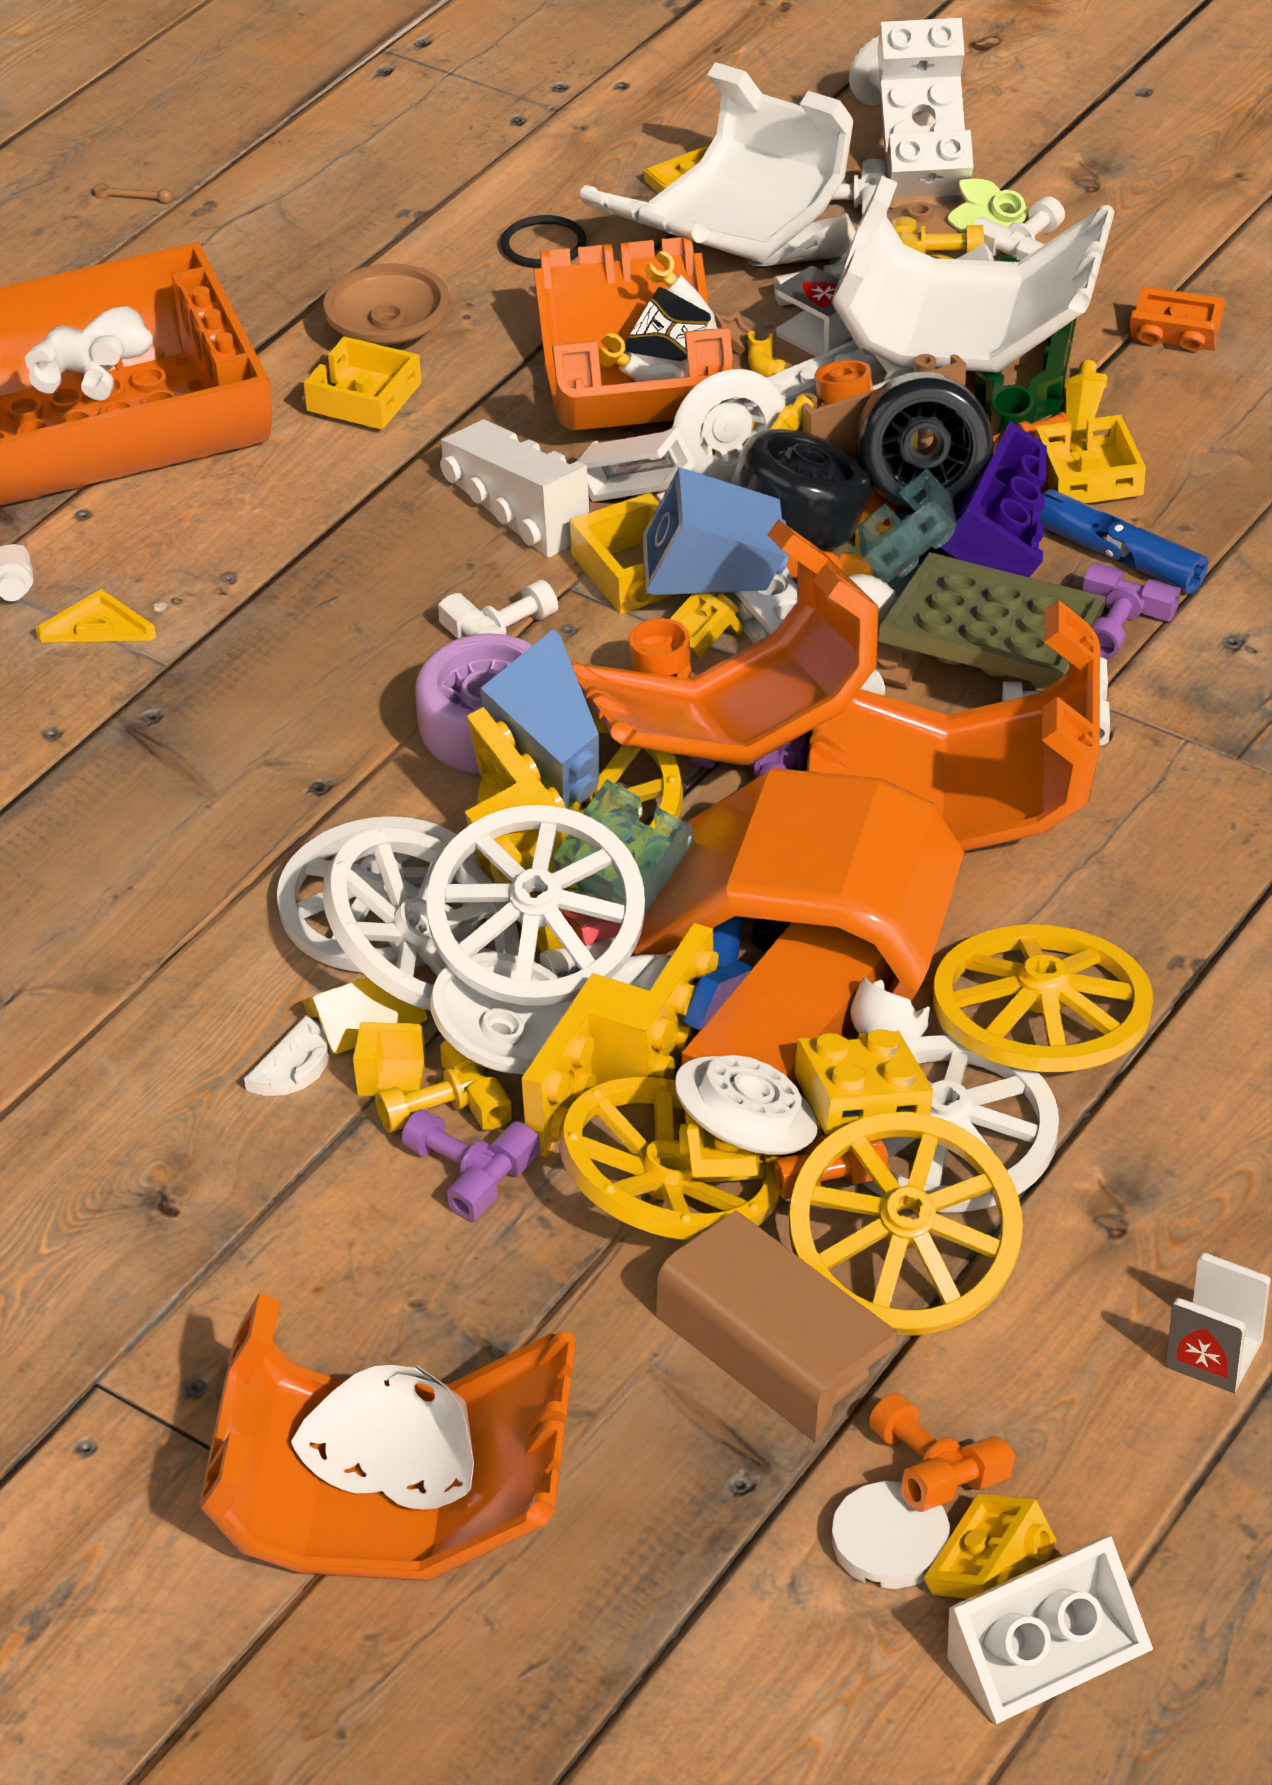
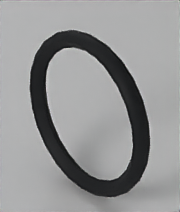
[501,215,586,268]

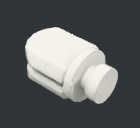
[0,544,33,601]

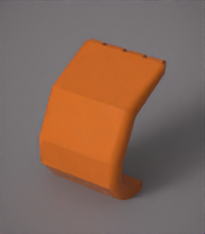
[533,237,733,430]
[571,519,878,766]
[807,600,1100,851]
[631,768,964,1001]
[199,1293,577,1581]

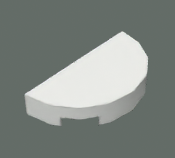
[244,1014,329,1096]

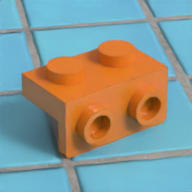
[1129,286,1225,351]

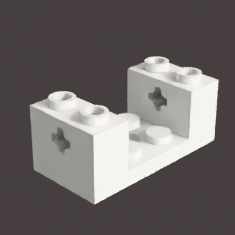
[877,18,974,198]

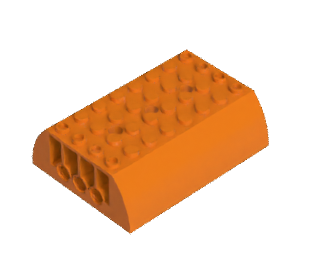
[0,242,272,506]

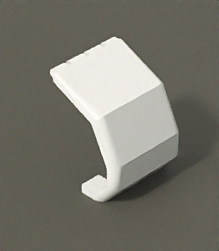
[580,62,853,262]
[831,176,1114,372]

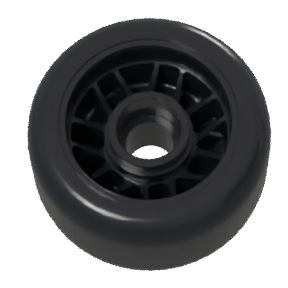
[855,372,993,512]
[730,429,871,550]

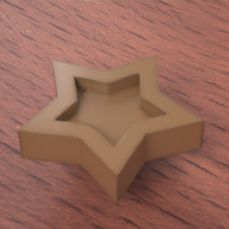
[714,311,757,356]

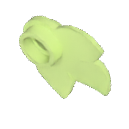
[947,179,1027,233]

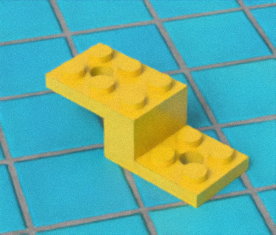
[465,707,572,953]
[521,923,719,1158]

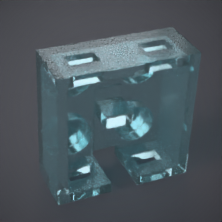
[858,469,957,583]
[553,779,694,915]

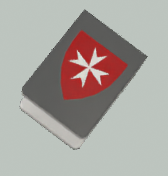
[776,266,853,356]
[1166,1253,1271,1394]

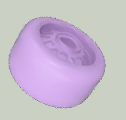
[415,633,532,775]

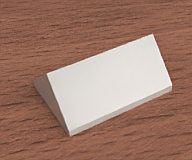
[947,1535,1153,1724]

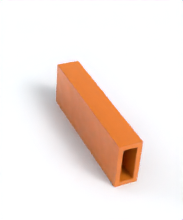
[681,922,894,1094]

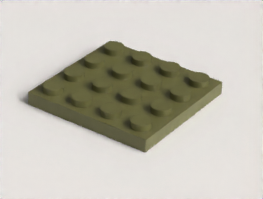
[878,552,1106,689]

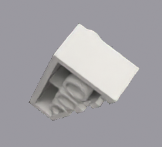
[440,419,589,558]

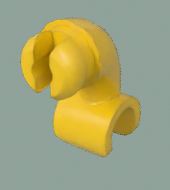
[748,331,786,378]

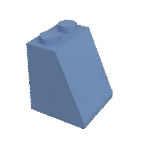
[642,467,789,595]
[480,629,599,809]

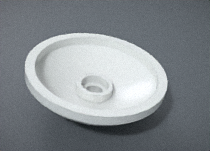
[430,952,574,1074]

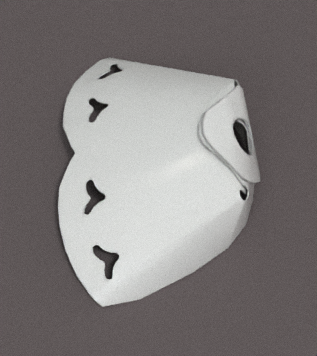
[747,213,856,266]
[291,1365,474,1510]

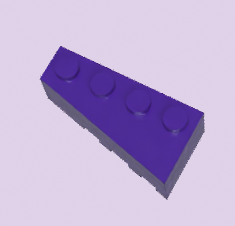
[938,421,1047,577]

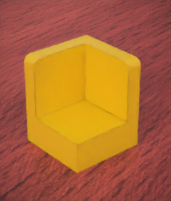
[353,1022,426,1096]

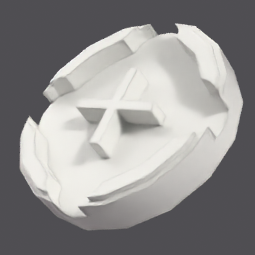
[832,1481,950,1589]

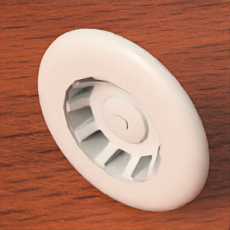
[673,369,785,483]
[675,1055,818,1155]

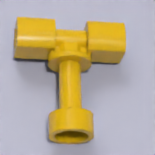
[892,216,984,254]
[375,1040,512,1133]

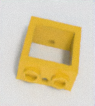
[570,492,678,615]

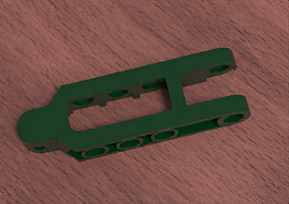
[975,256,1077,435]

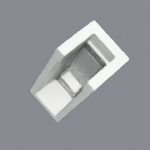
[577,427,696,502]

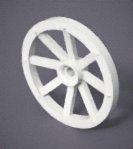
[426,805,645,1006]
[277,817,481,973]
[322,827,520,1011]
[842,1035,1059,1213]

